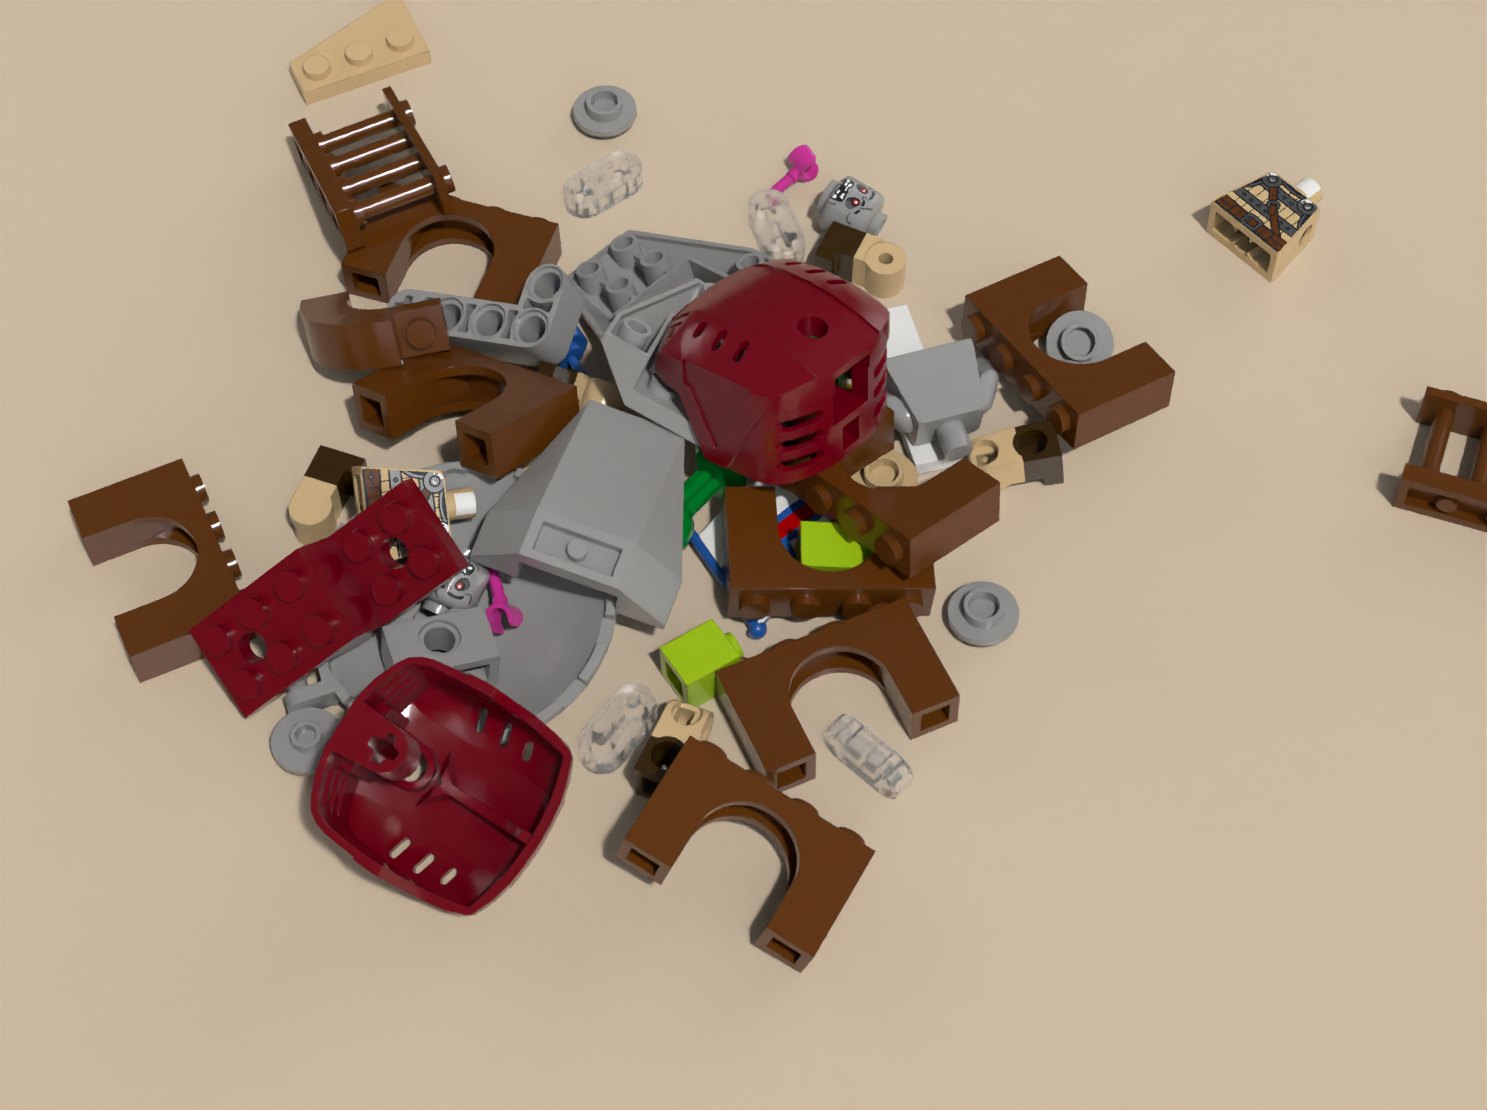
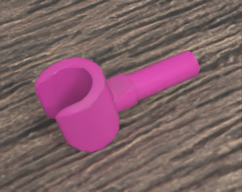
[765,145,819,201]
[486,567,523,634]

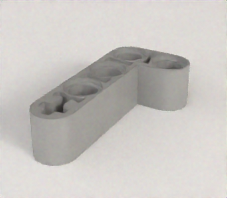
[386,264,584,367]

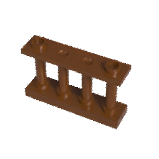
[288,86,456,252]
[1392,386,1487,533]

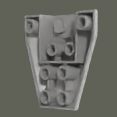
[568,230,777,341]
[601,278,790,447]
[469,400,685,630]

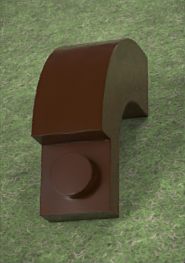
[300,291,451,370]

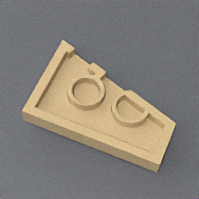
[289,0,432,105]

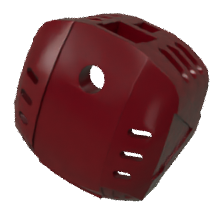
[654,259,890,485]
[311,657,574,916]

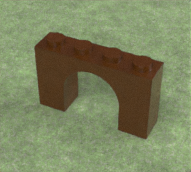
[341,182,562,332]
[961,255,1175,449]
[352,344,580,479]
[778,406,1000,578]
[67,458,257,683]
[722,486,936,620]
[715,597,960,792]
[615,735,876,973]

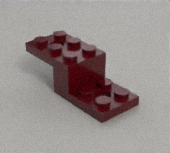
[189,478,470,718]

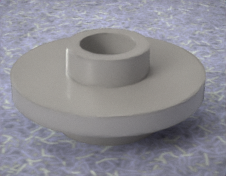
[573,85,637,137]
[1046,310,1114,364]
[947,581,1019,646]
[270,707,340,775]

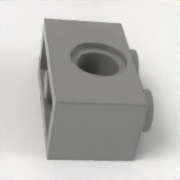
[381,605,500,685]

